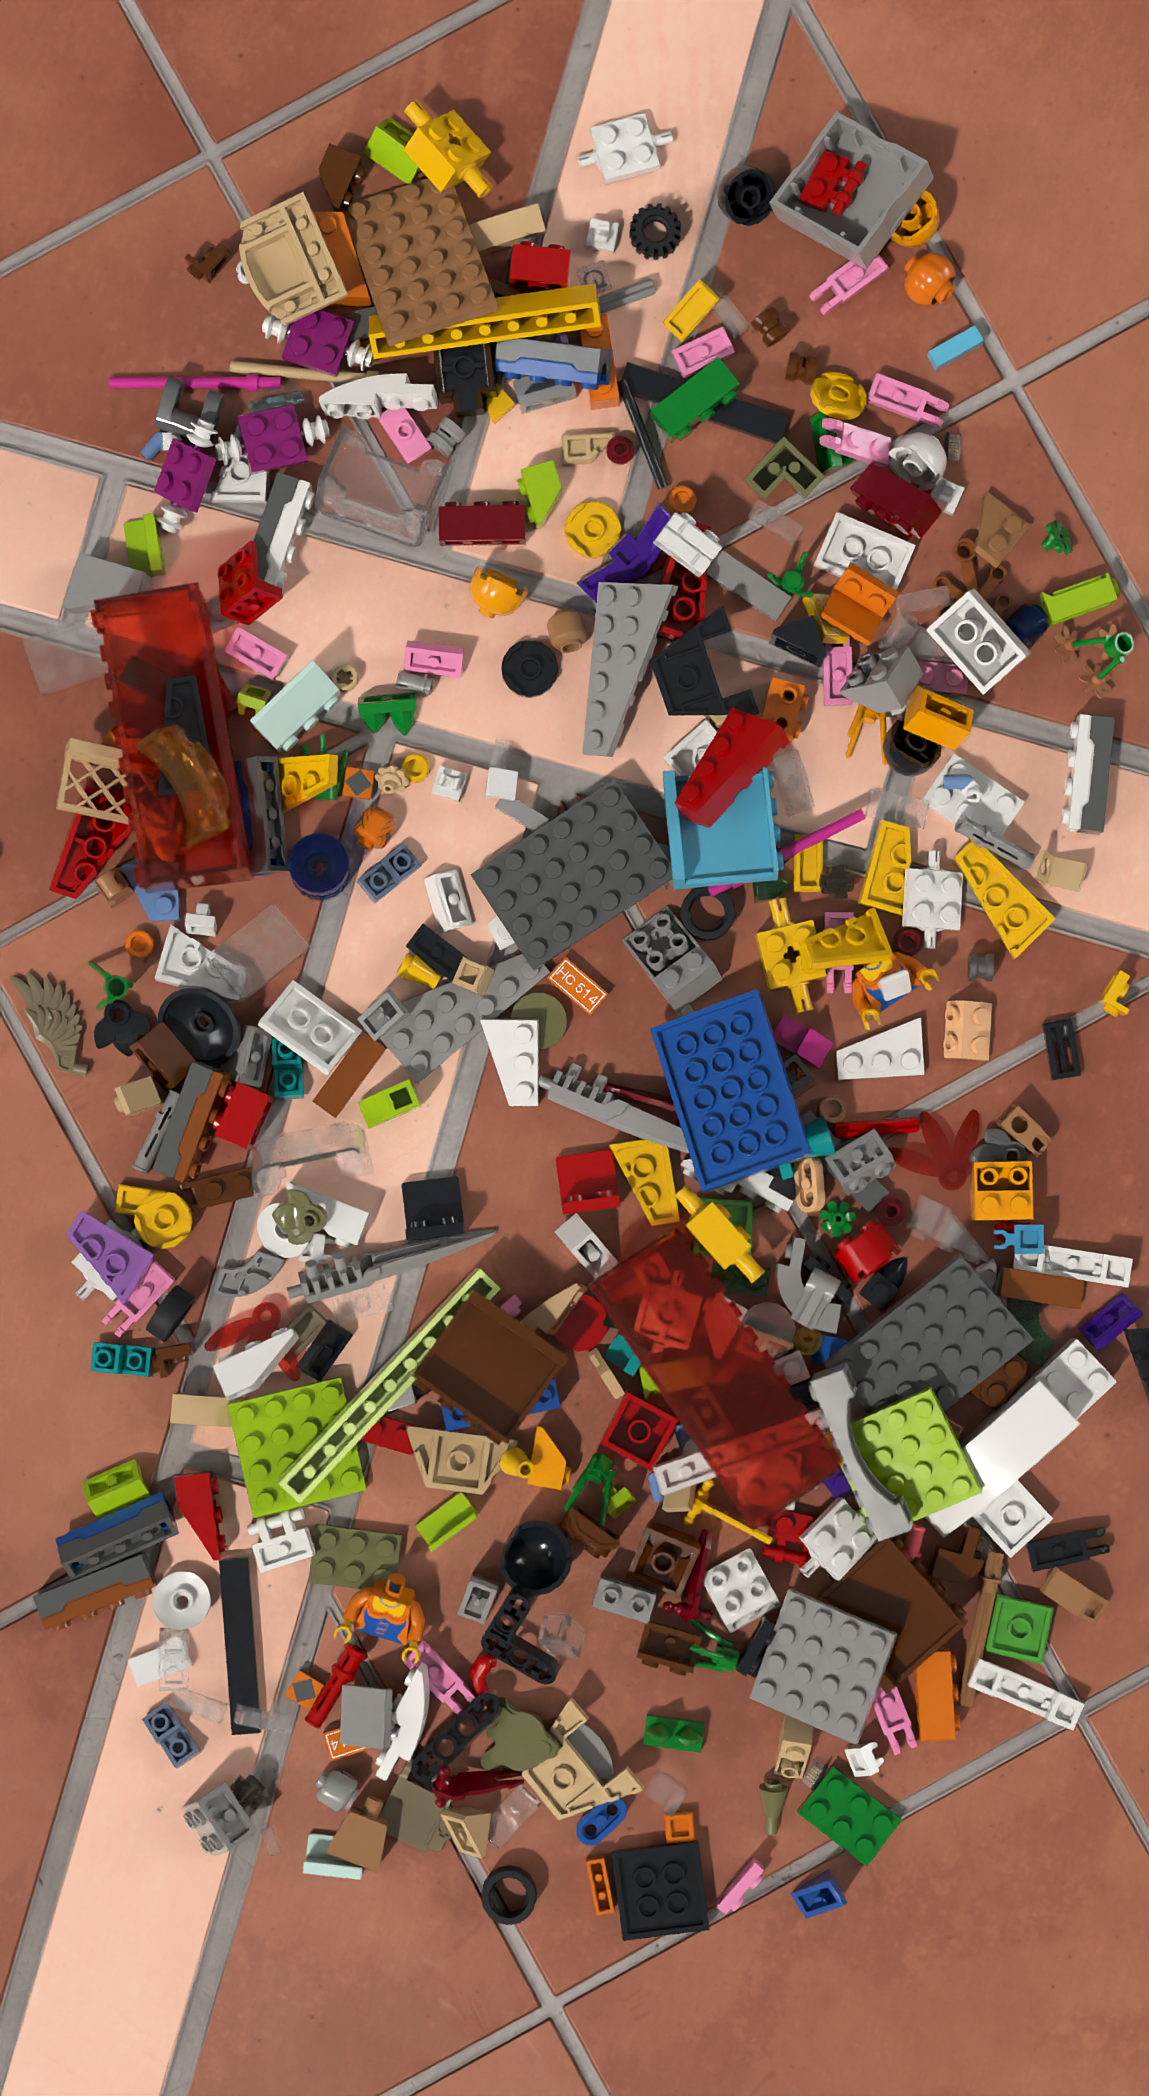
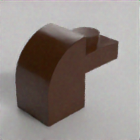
[929,1524,984,1582]

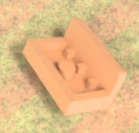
[943,1000,992,1061]

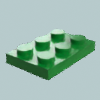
[797,1765,902,1866]

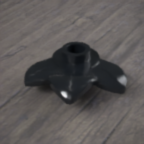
[94,1000,151,1056]

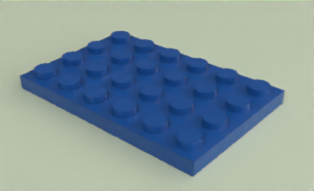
[650,989,813,1193]

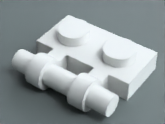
[247,1508,317,1573]

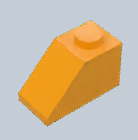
[527,1425,571,1490]

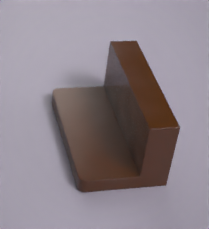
[129,1022,196,1091]

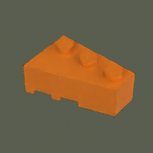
[314,211,372,307]

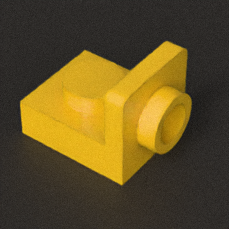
[1098,970,1130,1017]

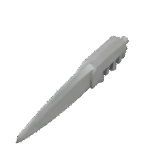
[538,1063,689,1153]
[287,1229,496,1304]

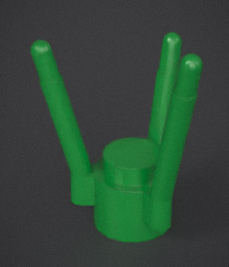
[767,552,813,598]
[302,733,349,801]
[88,960,135,1010]
[564,1453,617,1527]
[688,1619,740,1673]

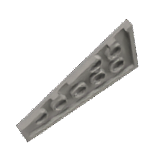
[582,582,678,757]
[380,954,550,1084]

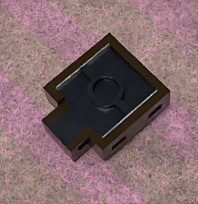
[433,342,498,418]

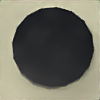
[501,640,558,698]

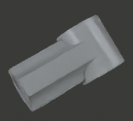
[791,1267,841,1330]

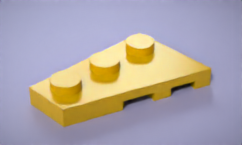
[278,754,338,813]
[858,820,911,916]
[801,907,893,970]
[609,1139,680,1226]

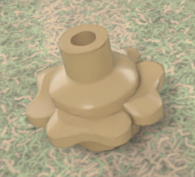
[374,765,409,794]

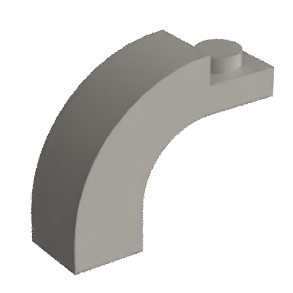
[776,1237,841,1333]

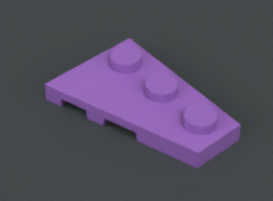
[66,1210,156,1305]

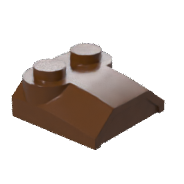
[970,1354,1030,1411]
[560,1503,620,1559]
[626,1523,702,1599]

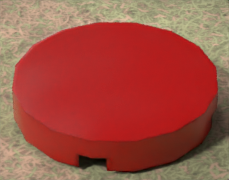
[554,1294,608,1352]

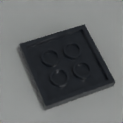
[612,1840,710,1941]

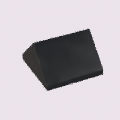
[769,616,827,668]

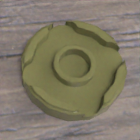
[510,993,567,1050]

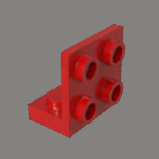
[217,541,283,626]
[555,1150,620,1215]

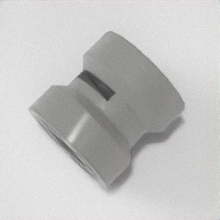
[426,417,466,457]

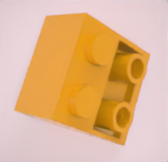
[903,684,974,751]
[971,1161,1033,1220]

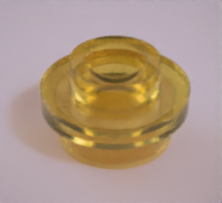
[793,1327,822,1355]

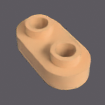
[793,1157,825,1213]

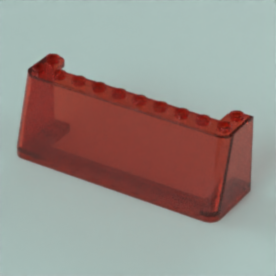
[90,582,254,893]
[588,1226,842,1531]

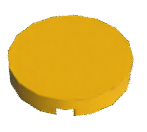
[810,372,867,420]
[564,501,621,559]
[134,1191,193,1249]

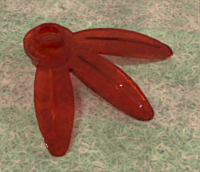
[888,1110,979,1191]
[204,1302,300,1382]

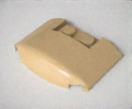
[239,192,349,325]

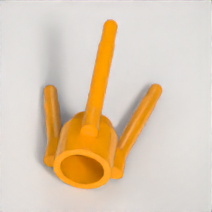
[846,704,888,765]

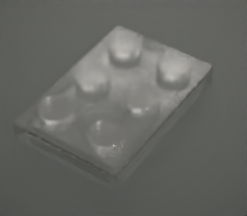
[22,613,123,696]
[206,904,310,1002]

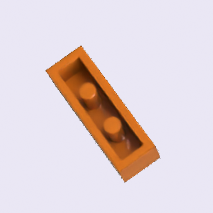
[586,1855,614,1916]

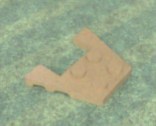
[522,1697,644,1820]

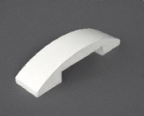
[1013,1245,1133,1287]
[967,1658,1085,1731]

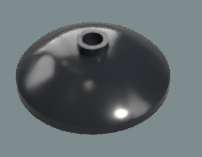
[157,986,241,1067]

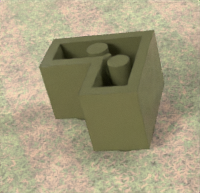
[742,437,825,500]

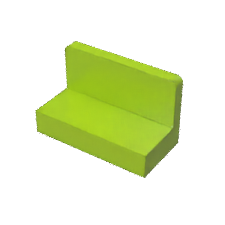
[364,117,419,185]
[123,513,166,577]
[82,1459,152,1519]
[415,1492,479,1552]

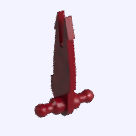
[604,1083,681,1128]
[662,1529,713,1621]
[432,1765,525,1808]

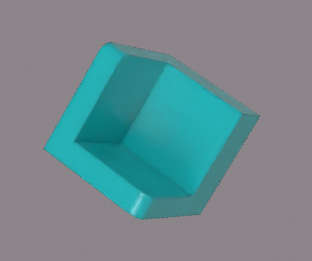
[604,1333,648,1376]

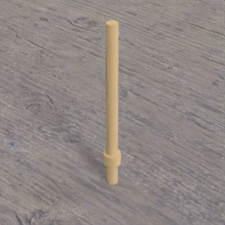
[230,361,380,383]

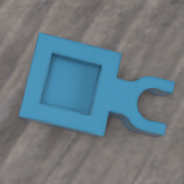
[993,1225,1044,1254]

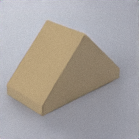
[441,1807,491,1859]

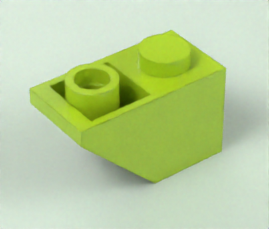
[517,460,562,530]
[357,1079,422,1129]

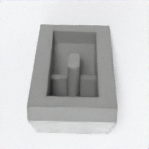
[358,989,410,1042]
[457,1572,500,1624]

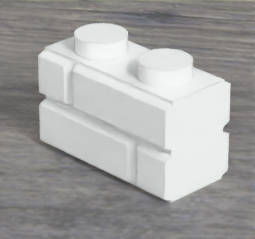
[653,512,723,577]

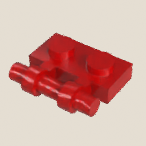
[799,150,867,216]
[762,1507,820,1569]

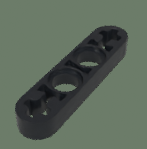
[411,1693,502,1782]

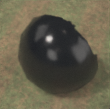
[499,1520,573,1596]

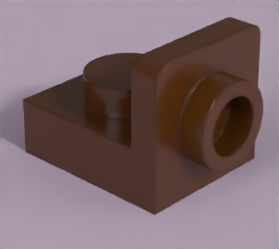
[185,243,232,284]
[152,1342,195,1378]

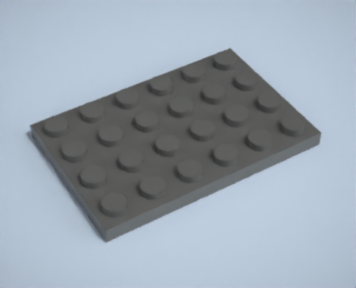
[470,779,673,971]
[824,1253,1034,1414]

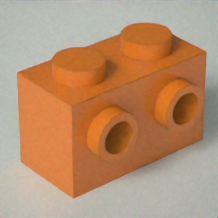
[762,677,809,745]

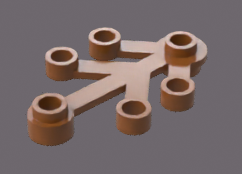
[932,538,1012,617]

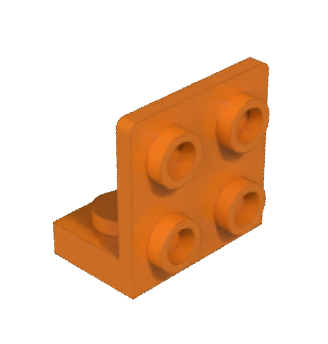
[821,562,899,646]

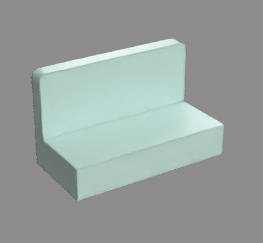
[303,1833,363,1880]

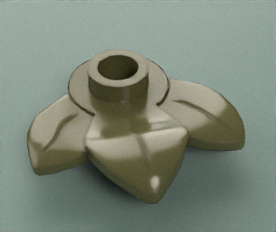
[272,1189,327,1245]

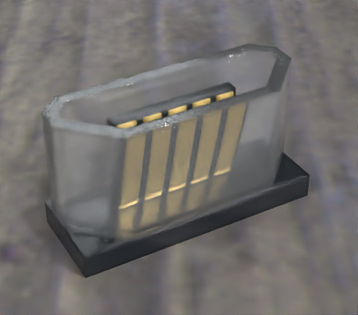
[945,432,961,462]
[800,1758,828,1791]

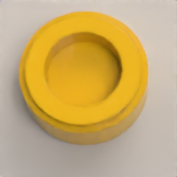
[401,754,430,783]

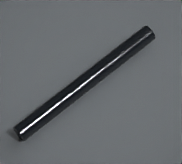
[617,378,669,490]

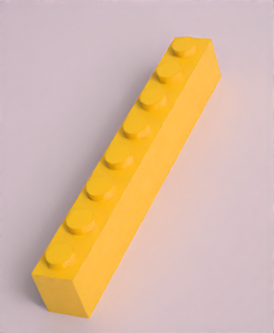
[368,283,601,359]

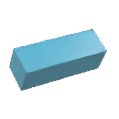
[927,325,984,371]

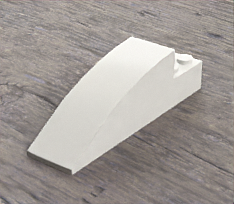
[925,1338,1117,1538]

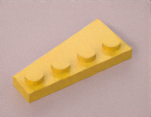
[954,840,1056,960]

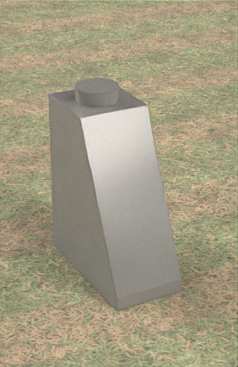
[62,553,152,614]

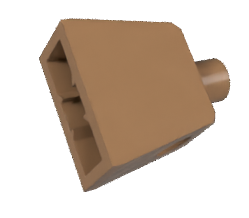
[326,1796,389,1873]

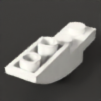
[319,374,439,419]
[680,1159,793,1213]
[375,1662,430,1781]

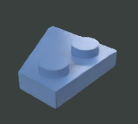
[122,863,180,922]

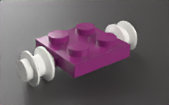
[262,310,374,378]
[214,405,330,475]
[154,418,218,533]

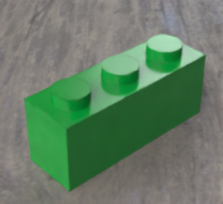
[650,357,740,443]

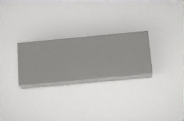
[707,549,792,622]

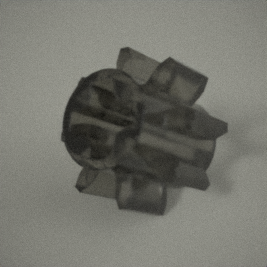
[819,865,854,901]
[229,1774,265,1811]

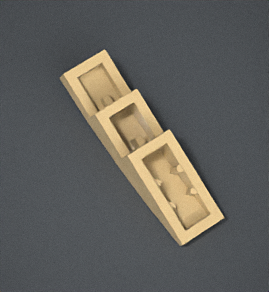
[469,203,546,258]
[520,1283,588,1336]

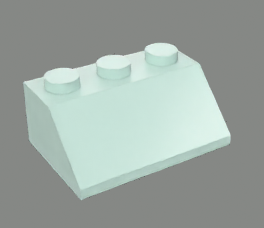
[250,660,341,753]

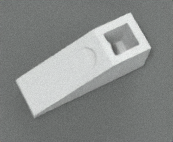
[213,1328,299,1401]

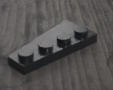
[158,675,216,798]

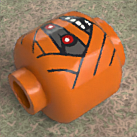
[353,806,396,851]

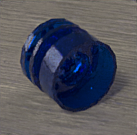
[288,833,350,901]

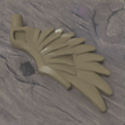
[10,972,89,1076]

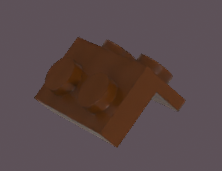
[637,1621,702,1676]

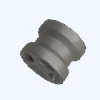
[967,953,994,981]

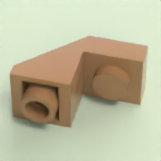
[1039,1566,1110,1626]

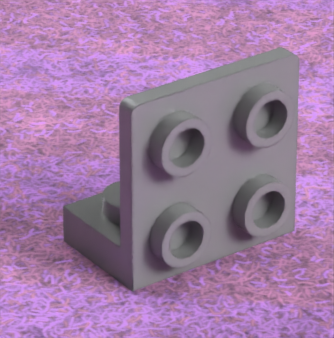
[182,1782,257,1856]

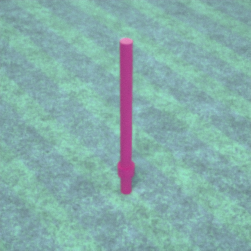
[110,374,282,391]
[707,808,866,897]

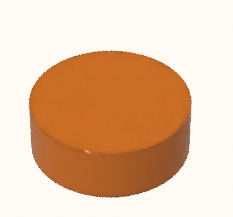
[668,485,697,515]
[125,930,155,959]

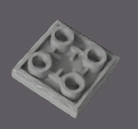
[340,1684,392,1749]

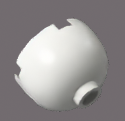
[888,432,947,490]

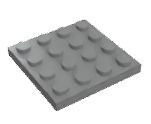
[749,1589,898,1745]

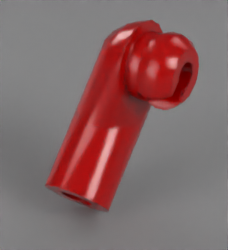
[469,1653,497,1696]

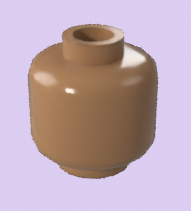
[547,608,587,653]

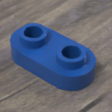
[576,1798,627,1846]

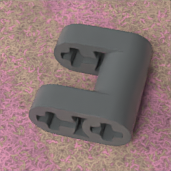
[155,376,225,442]

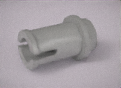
[396,671,433,697]

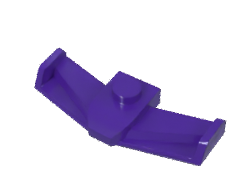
[576,502,672,604]

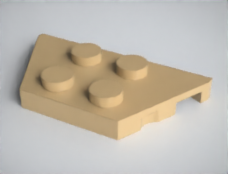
[406,1425,518,1495]

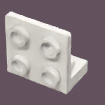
[703,1549,781,1633]

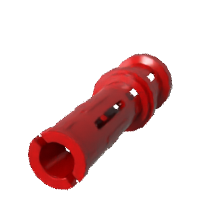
[304,1642,368,1729]

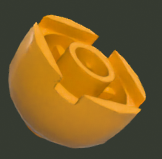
[890,190,940,248]
[470,565,529,618]

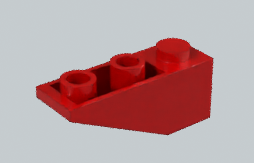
[174,1471,227,1561]

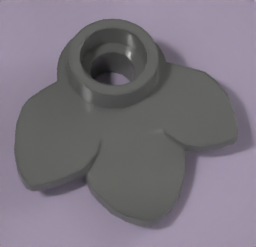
[969,1128,1027,1163]

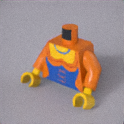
[852,951,941,1030]
[333,1573,425,1664]

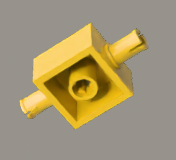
[403,100,493,198]
[755,897,827,1014]
[674,1184,765,1283]

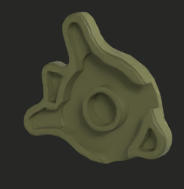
[481,1697,559,1771]

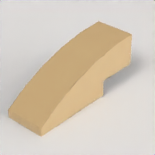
[170,1392,250,1427]

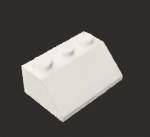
[926,589,1031,695]

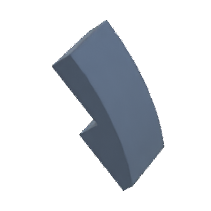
[357,843,422,904]
[142,1702,202,1769]

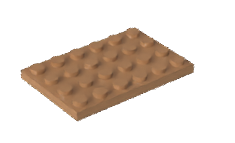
[342,178,499,346]

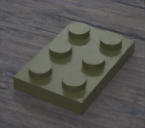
[308,1523,402,1589]

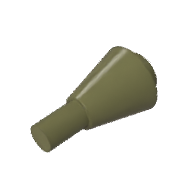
[759,1779,788,1835]

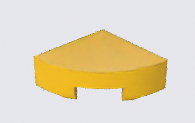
[487,383,516,425]

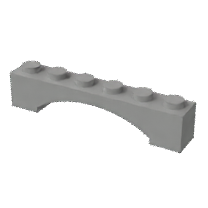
[809,1362,914,1542]

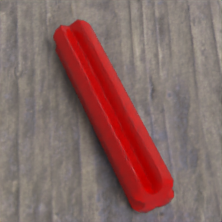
[833,1117,919,1138]

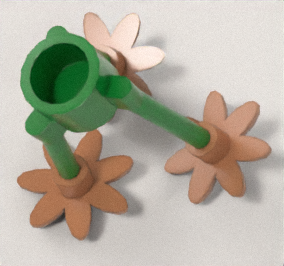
[1055,624,1134,698]

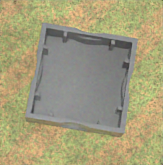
[769,111,934,270]

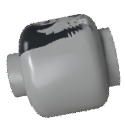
[315,1767,360,1812]

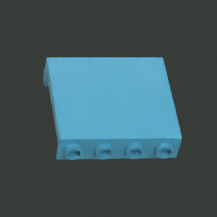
[663,767,783,890]

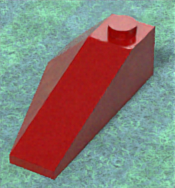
[49,777,142,899]

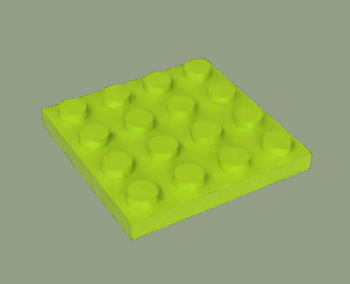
[227,1377,367,1518]
[825,1386,982,1537]

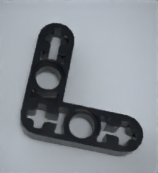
[481,1586,560,1685]

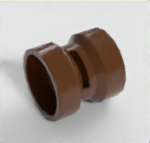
[751,307,790,347]
[785,352,818,385]

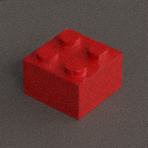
[509,241,571,293]
[213,1082,275,1150]
[600,1390,679,1471]

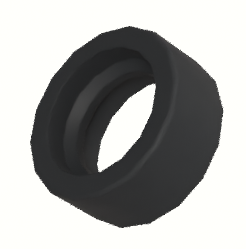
[680,887,735,941]
[146,1285,196,1342]
[481,1865,537,1925]

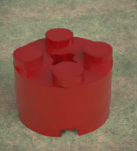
[835,1220,902,1284]

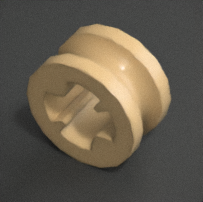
[332,665,358,692]

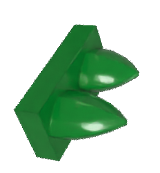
[810,411,855,474]
[358,692,417,736]
[643,1714,705,1753]

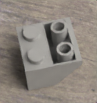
[840,646,924,713]

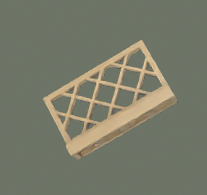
[56,738,177,833]

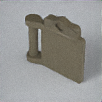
[380,1756,453,1852]

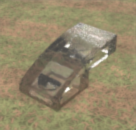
[865,789,930,829]
[158,1628,190,1691]
[488,1785,542,1850]

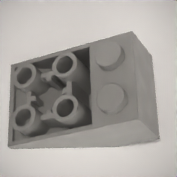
[622,906,723,1013]

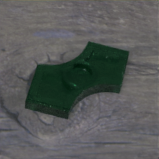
[1007,1298,1055,1367]

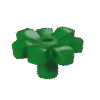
[1042,520,1073,555]
[819,1201,856,1237]

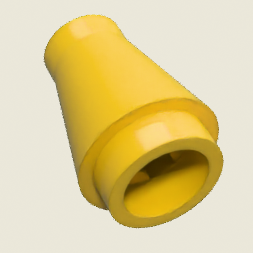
[397,953,442,989]
[500,1447,534,1478]

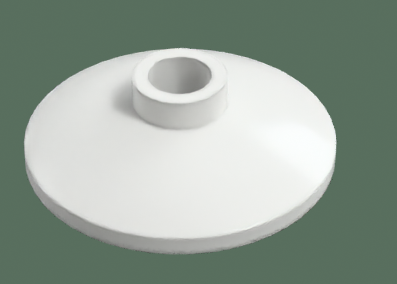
[257,1202,310,1258]
[152,1571,211,1630]

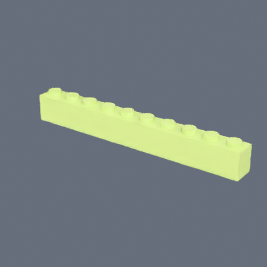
[276,1268,501,1504]

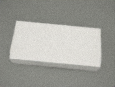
[424,869,473,933]

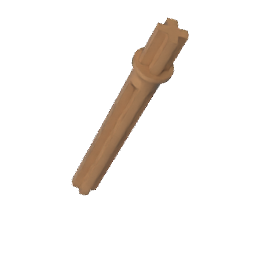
[958,1550,1004,1707]

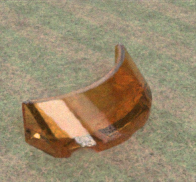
[136,725,231,848]

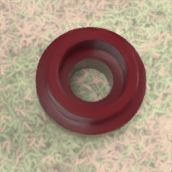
[606,436,635,465]
[893,928,922,956]
[876,1197,905,1226]

